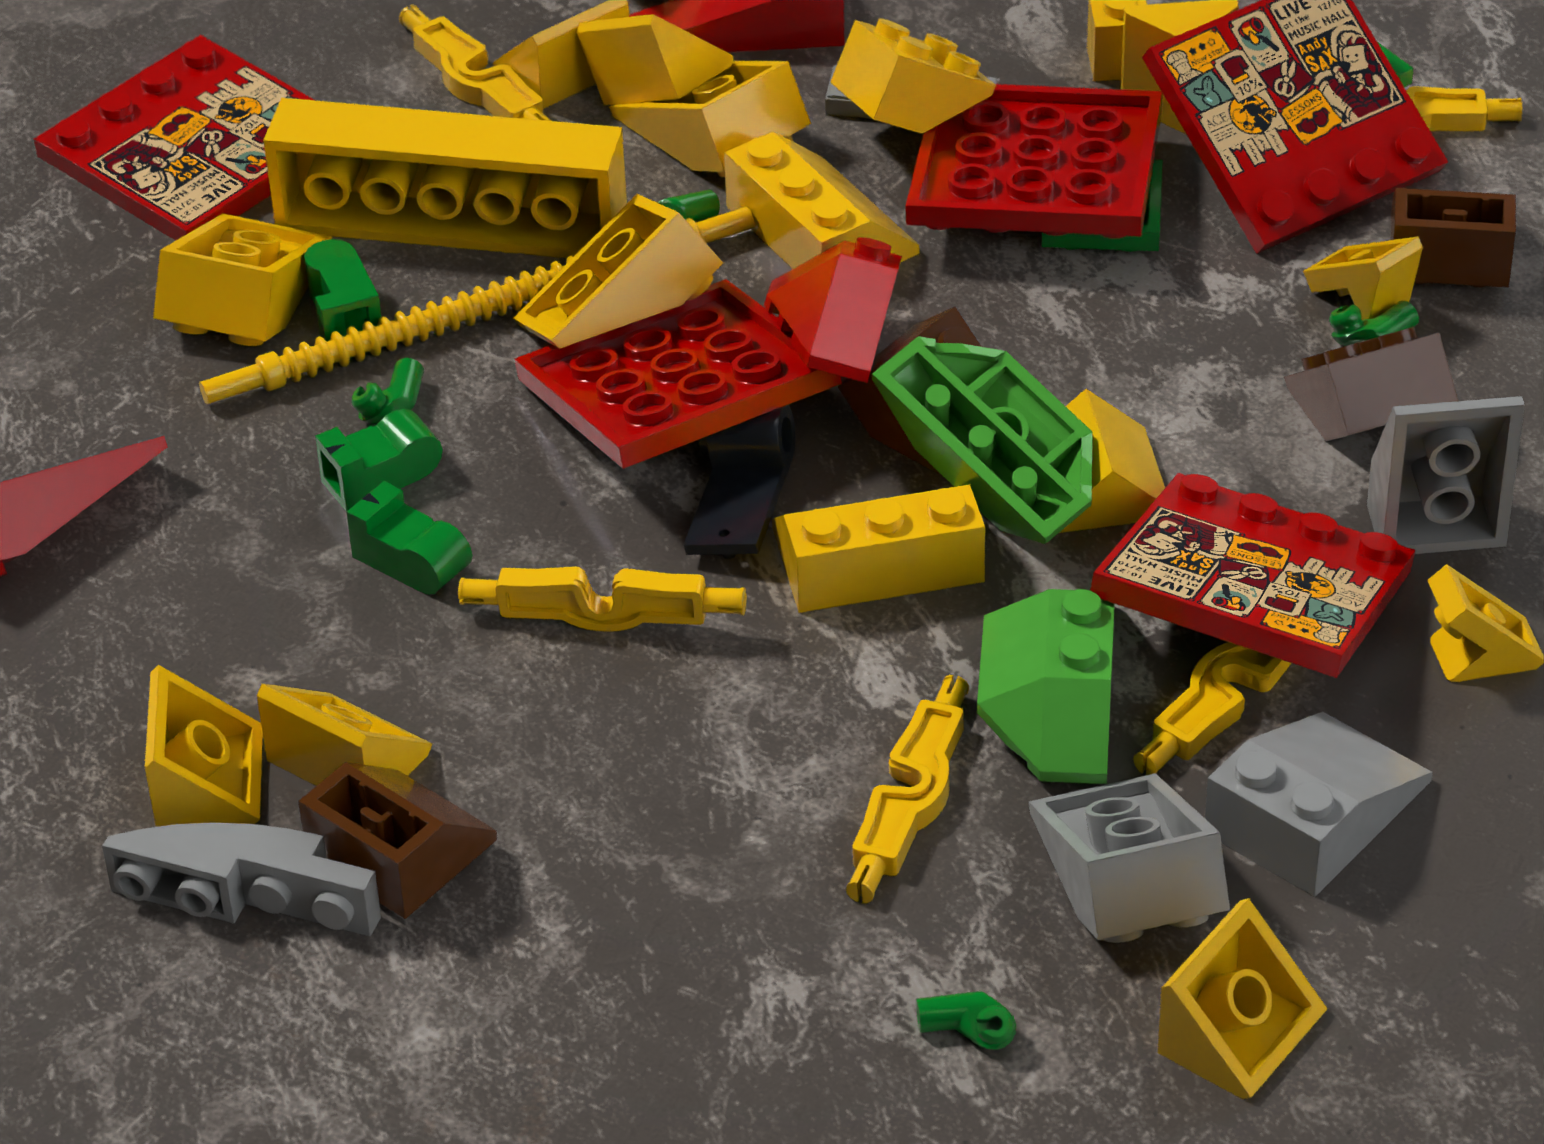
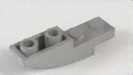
[102,823,381,936]

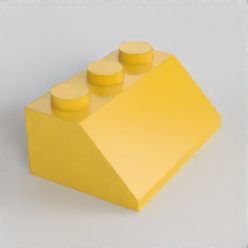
[724,131,919,269]
[772,484,985,613]

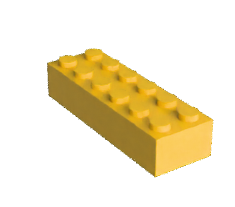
[263,98,627,258]

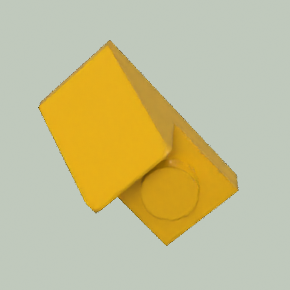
[1303,237,1423,320]
[1427,564,1544,682]

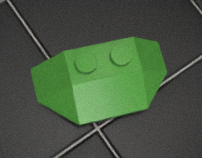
[872,336,1093,544]
[977,589,1115,784]

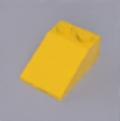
[609,61,811,177]
[513,194,723,349]
[153,214,332,346]

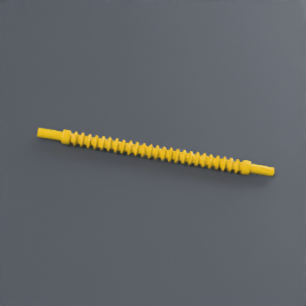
[199,206,755,404]

